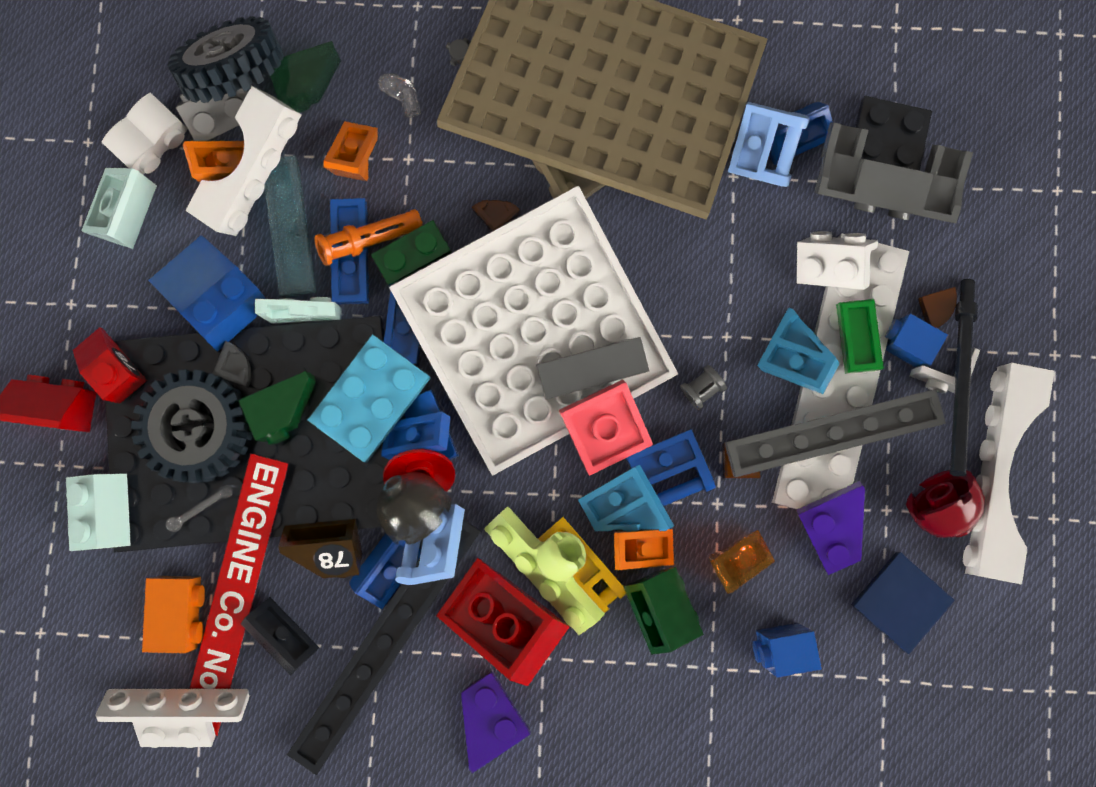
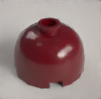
[906,470,985,538]

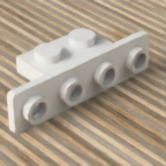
[96,689,250,748]

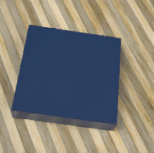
[851,552,955,655]

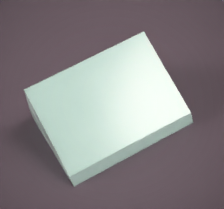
[82,168,157,249]

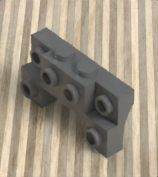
[814,122,973,224]

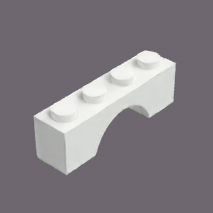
[186,86,302,236]

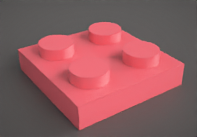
[559,379,653,476]

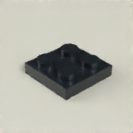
[855,96,932,171]

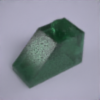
[270,41,341,113]

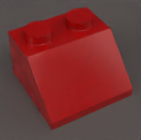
[0,375,96,433]

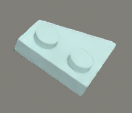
[255,297,342,324]

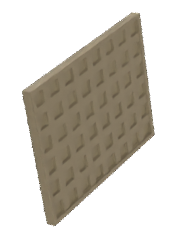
[437,0,768,220]

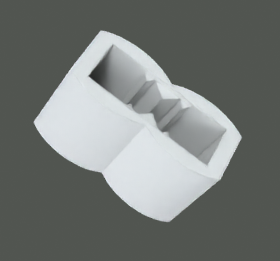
[102,93,188,175]

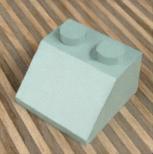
[66,474,131,551]

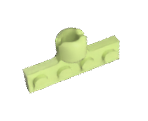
[484,507,605,635]

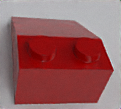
[436,558,570,686]

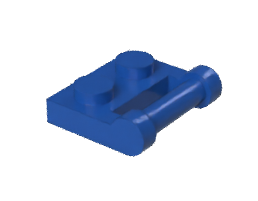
[626,429,716,506]

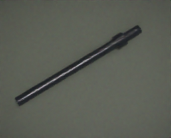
[950,279,978,476]

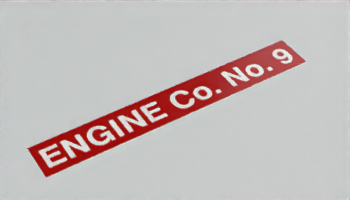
[190,454,288,736]

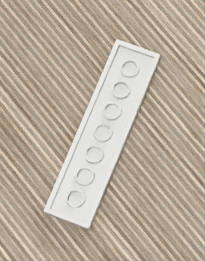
[772,234,909,509]

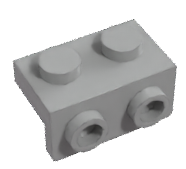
[176,88,248,141]

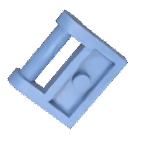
[728,102,810,187]
[395,504,465,585]

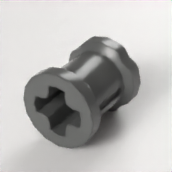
[680,365,727,411]

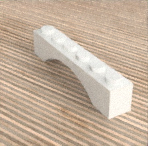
[963,363,1054,584]

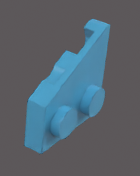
[757,308,840,394]
[578,465,674,531]

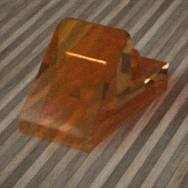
[709,530,775,594]

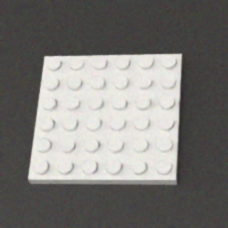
[389,186,678,476]

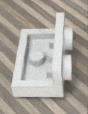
[797,231,878,289]

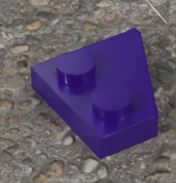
[796,481,865,575]
[461,671,531,773]

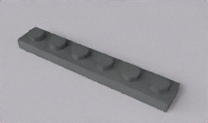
[725,389,946,477]

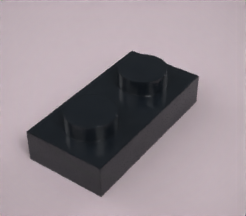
[241,597,319,676]

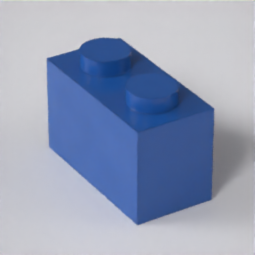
[753,623,822,677]

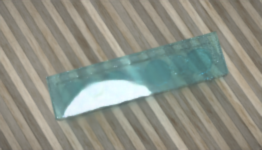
[264,155,317,298]

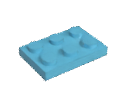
[308,334,431,463]

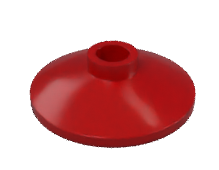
[383,449,455,501]

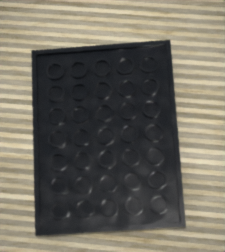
[105,316,399,553]

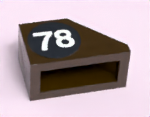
[278,519,363,578]

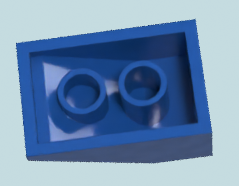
[148,235,266,352]

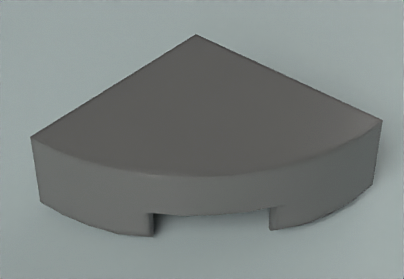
[212,341,251,387]

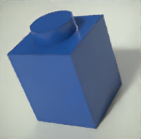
[884,313,948,368]

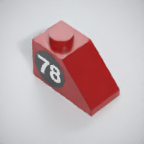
[72,327,147,404]

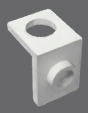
[910,348,980,393]

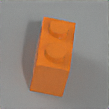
[142,576,205,653]

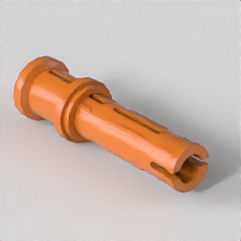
[314,209,423,266]

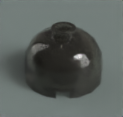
[376,472,451,545]

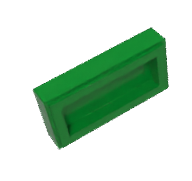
[836,299,884,374]

